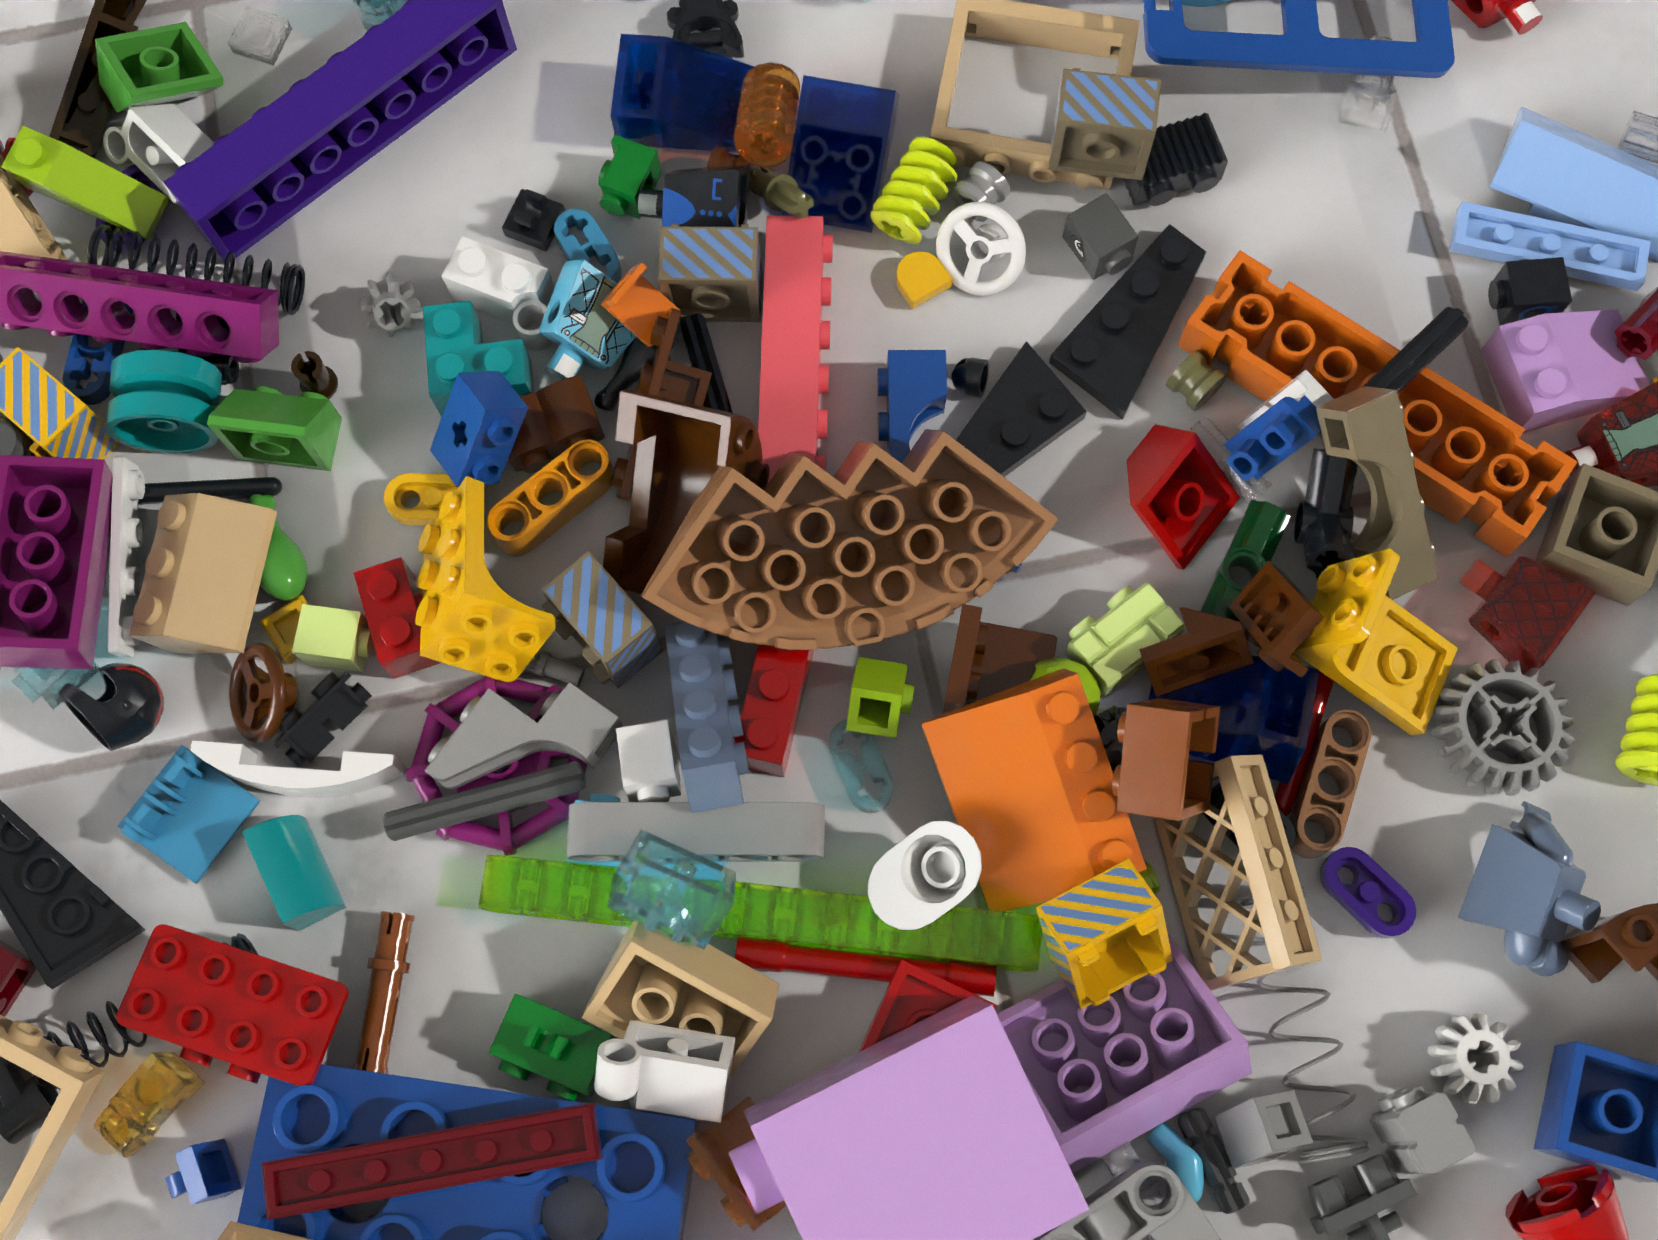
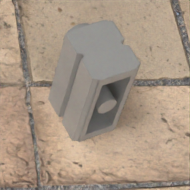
[1370,1085,1476,1174]

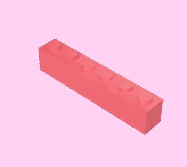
[758,215,833,486]

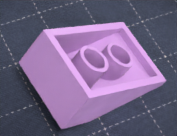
[1481,309,1654,433]

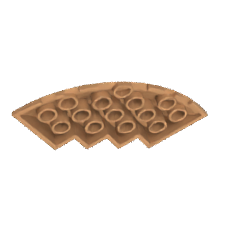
[641,429,1059,650]

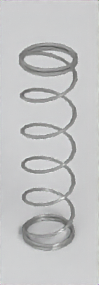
[1237,886,1370,1163]

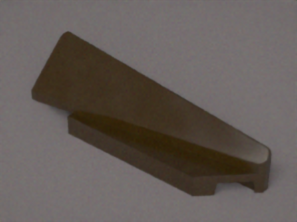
[49,0,147,158]

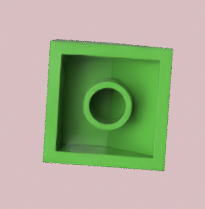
[95,22,224,113]
[207,386,342,471]

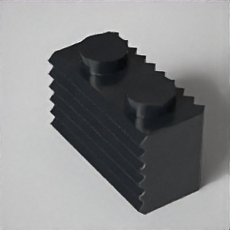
[1123,113,1228,206]

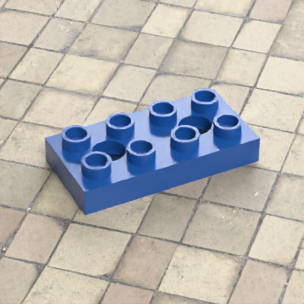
[237,1064,701,1240]

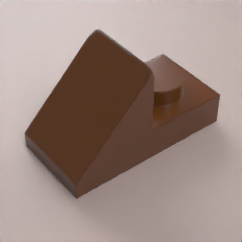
[1139,607,1254,697]

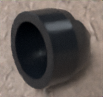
[951,358,989,398]

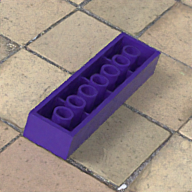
[164,0,517,263]

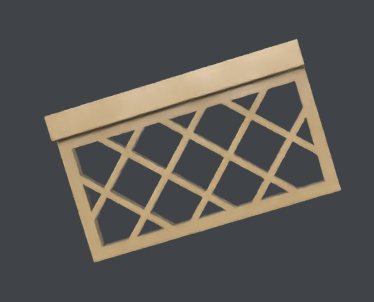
[1154,755,1323,991]

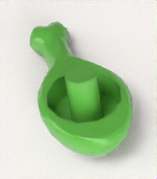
[249,494,308,600]

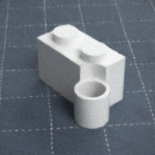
[103,103,214,204]
[442,236,555,351]
[594,1020,735,1123]

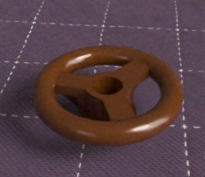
[229,643,297,743]

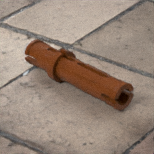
[353,911,415,1074]

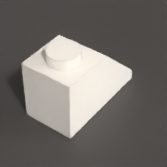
[616,720,681,802]

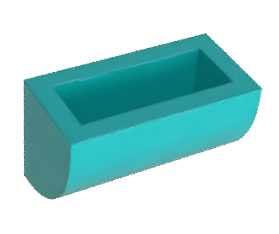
[242,815,346,931]

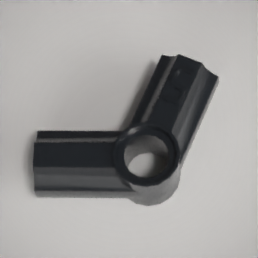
[1294,448,1358,580]

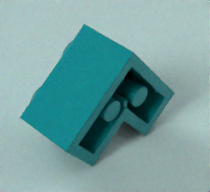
[423,301,534,417]

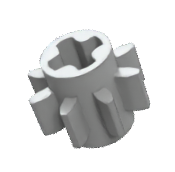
[359,273,421,337]

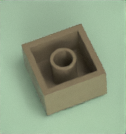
[1533,463,1658,606]

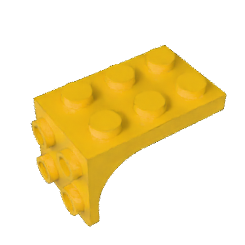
[415,476,556,682]
[1294,548,1458,735]

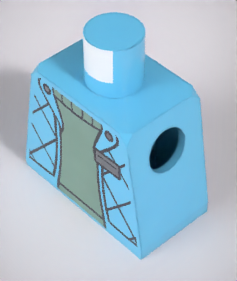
[539,259,636,380]

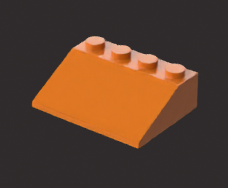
[920,668,1147,915]

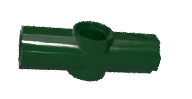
[1200,500,1291,623]

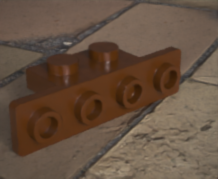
[610,308,712,501]

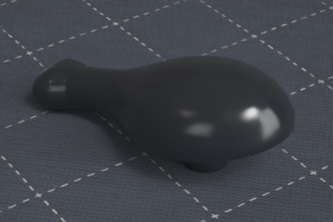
[594,322,681,411]

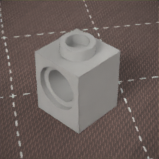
[1215,1090,1313,1169]

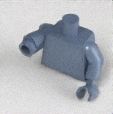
[1458,801,1601,976]

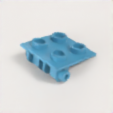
[117,745,261,884]

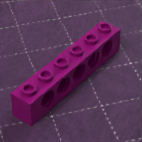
[0,251,279,363]

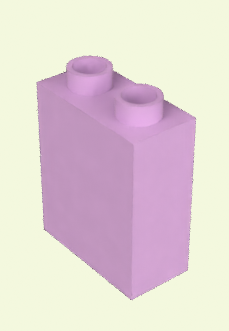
[728,995,1090,1240]

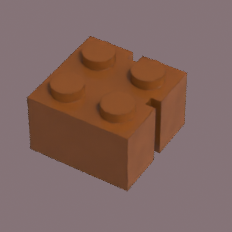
[1112,698,1220,821]

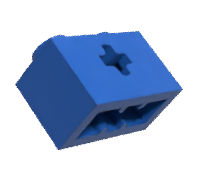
[430,371,528,487]

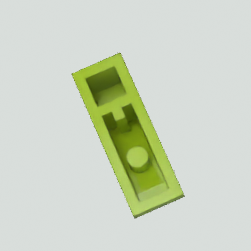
[1,125,170,240]

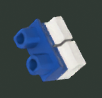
[1223,369,1334,481]

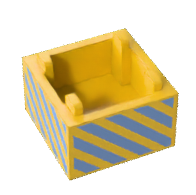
[0,347,120,459]
[1036,859,1173,1010]

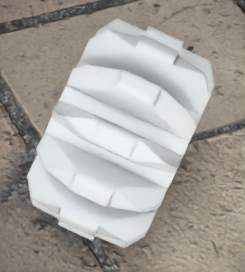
[1427,1012,1525,1105]

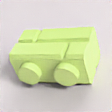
[1065,582,1186,697]

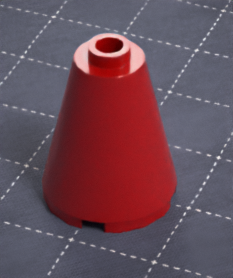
[1505,1164,1630,1240]

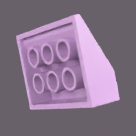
[997,931,1252,1173]

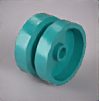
[106,350,222,454]

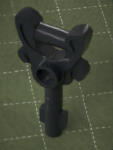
[667,0,744,66]

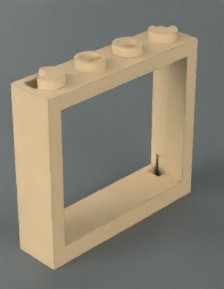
[930,0,1140,190]
[0,1015,104,1240]

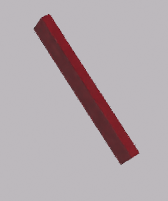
[262,1103,603,1220]

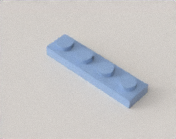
[1449,201,1651,292]

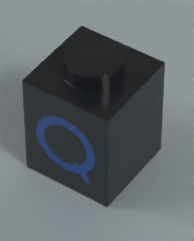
[1488,257,1572,326]

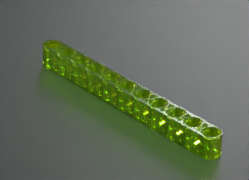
[478,855,1042,972]

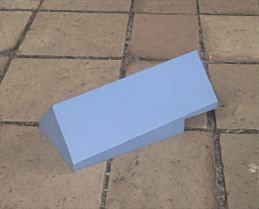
[1489,107,1658,262]

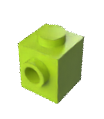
[846,657,915,738]

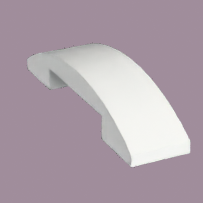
[190,741,405,798]

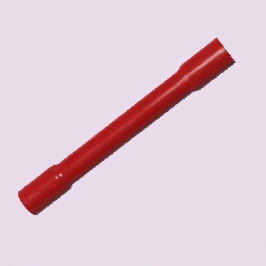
[735,936,996,997]

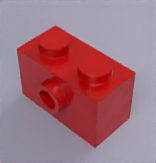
[353,557,441,679]

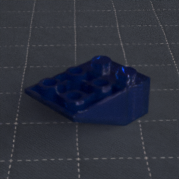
[610,34,762,154]
[781,75,900,233]
[1148,656,1319,784]

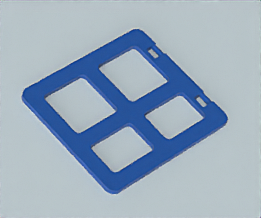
[1143,0,1455,78]

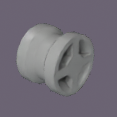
[951,161,1010,222]

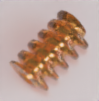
[733,62,801,167]

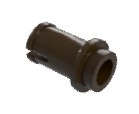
[291,351,338,399]

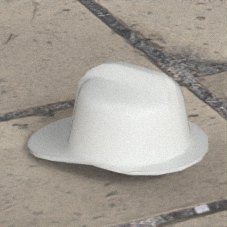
[868,821,982,930]

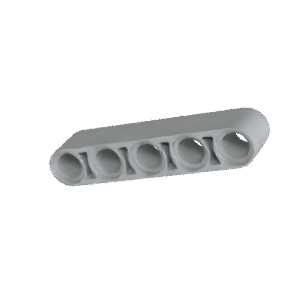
[567,802,825,862]

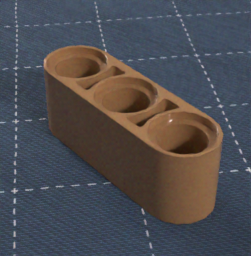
[1290,709,1371,859]

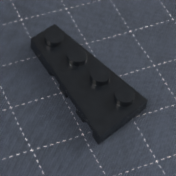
[0,800,145,990]

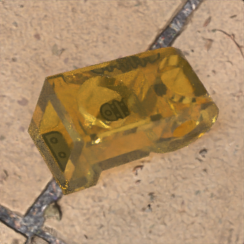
[94,1052,206,1158]

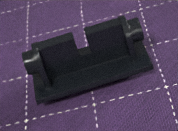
[274,671,372,767]

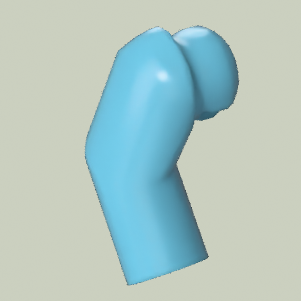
[1148,1122,1204,1202]

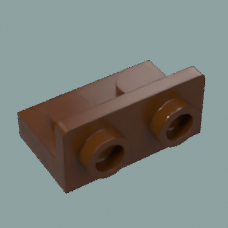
[1228,561,1324,678]

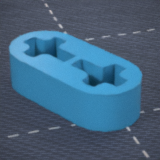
[554,209,622,283]

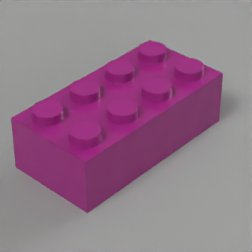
[0,455,112,670]

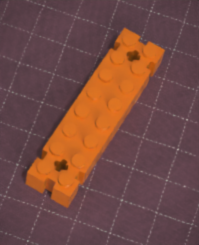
[1178,250,1578,557]

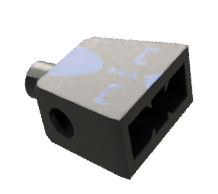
[638,165,750,227]

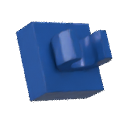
[165,1138,242,1205]

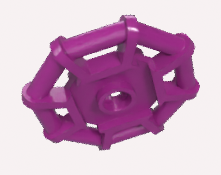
[406,676,588,856]

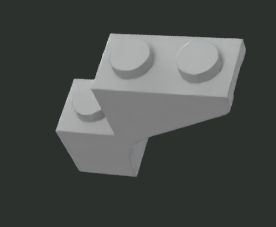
[424,682,623,789]

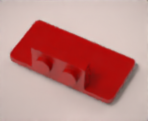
[116,924,349,1086]

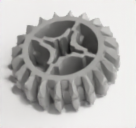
[1431,659,1576,796]

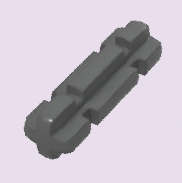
[1178,1108,1249,1214]

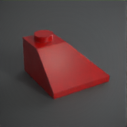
[1126,424,1240,570]

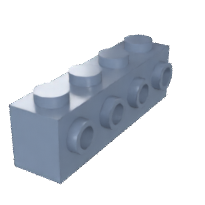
[664,621,749,813]

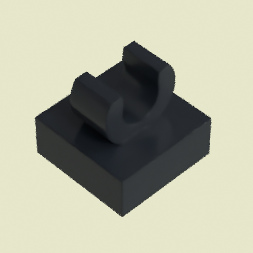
[502,189,565,252]

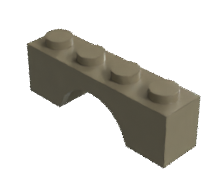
[1316,386,1438,600]

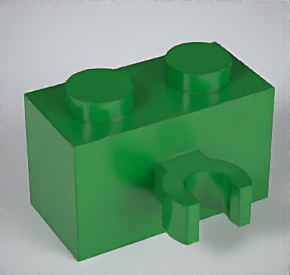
[488,993,617,1102]

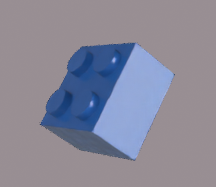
[1533,1041,1658,1182]

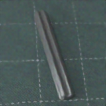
[383,762,586,841]

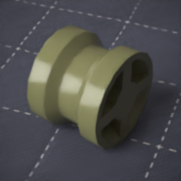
[1166,350,1227,412]

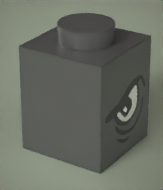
[1063,193,1139,280]

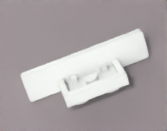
[101,456,145,658]

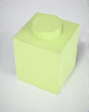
[292,604,375,672]

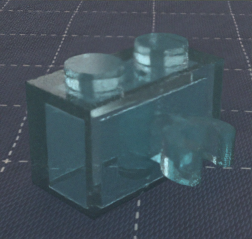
[607,829,736,949]

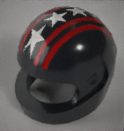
[58,662,164,751]

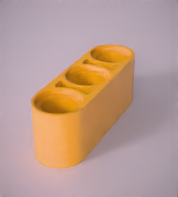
[487,439,614,556]

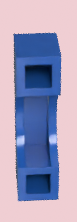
[877,350,947,463]

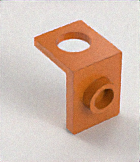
[600,262,680,347]

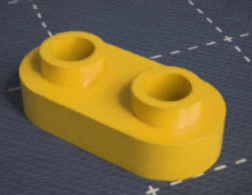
[384,473,458,526]

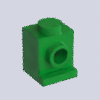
[598,134,662,219]

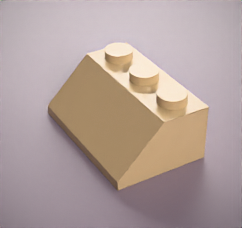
[129,493,277,654]
[581,908,780,1078]

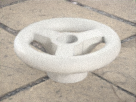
[936,202,1026,296]

